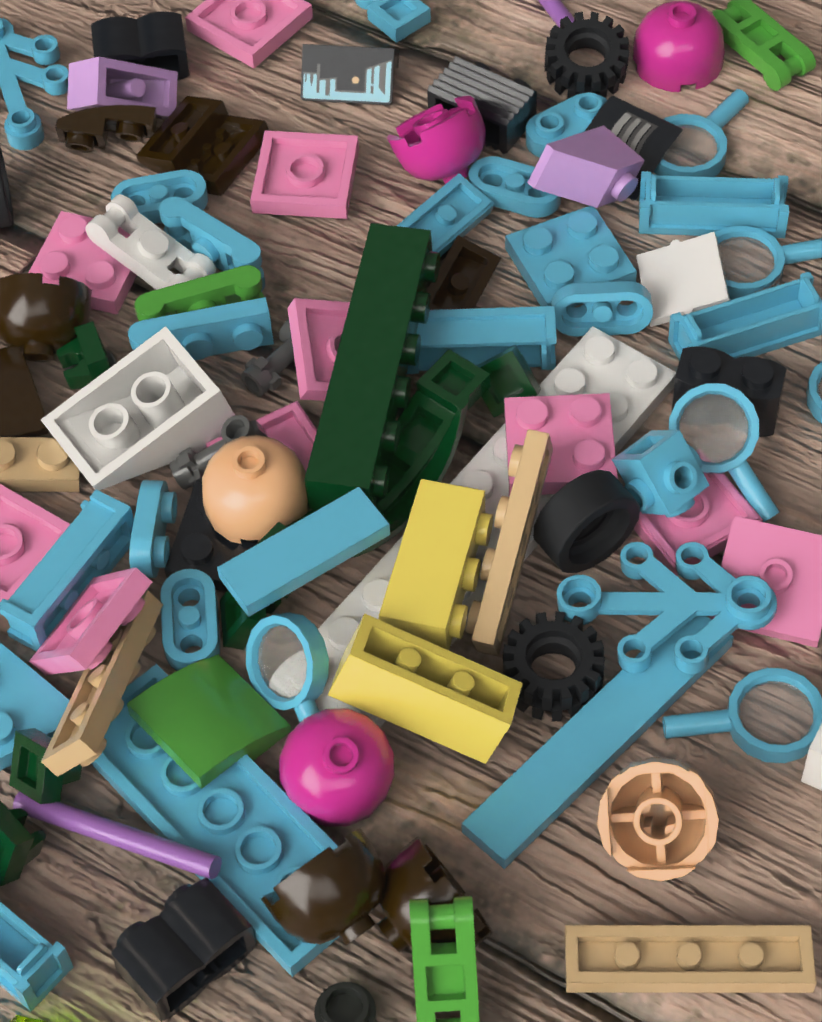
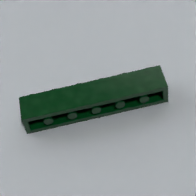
[304,223,440,510]

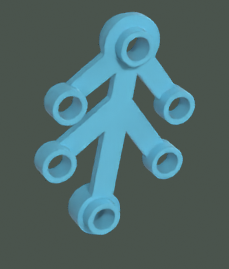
[0,18,69,150]
[556,542,777,674]

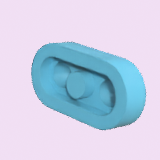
[526,93,607,158]
[468,156,561,218]
[111,170,208,224]
[551,281,653,337]
[129,480,177,578]
[160,569,220,671]

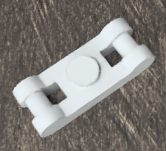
[86,194,216,290]

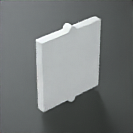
[636,232,730,327]

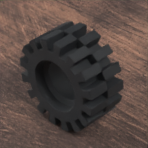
[544,12,630,99]
[503,611,605,722]

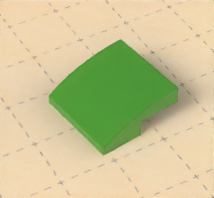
[127,654,292,789]

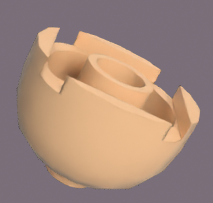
[202,435,308,544]
[597,756,719,881]

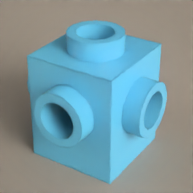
[612,430,709,518]

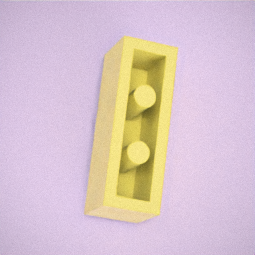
[379,479,493,650]
[328,613,523,764]

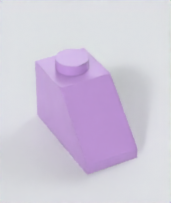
[67,57,178,119]
[527,125,645,208]

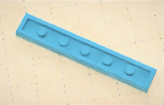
[461,616,734,869]

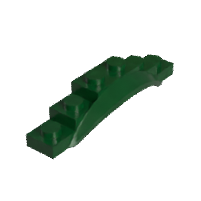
[256,349,491,599]

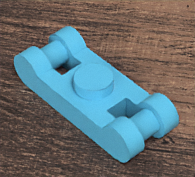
[158,196,266,292]

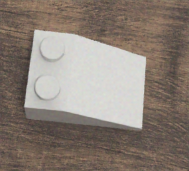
[41,326,235,491]

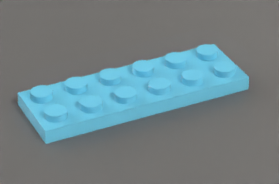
[91,664,339,977]

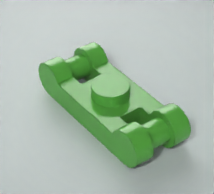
[711,0,816,91]
[134,265,264,321]
[409,896,480,1022]

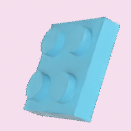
[505,206,637,307]

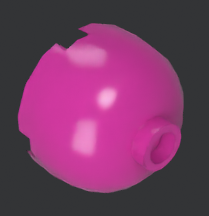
[633,1,725,92]
[387,96,486,184]
[279,708,394,827]

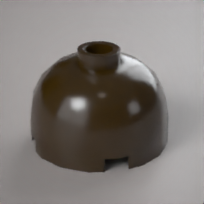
[0,273,92,362]
[261,828,386,946]
[377,836,493,952]

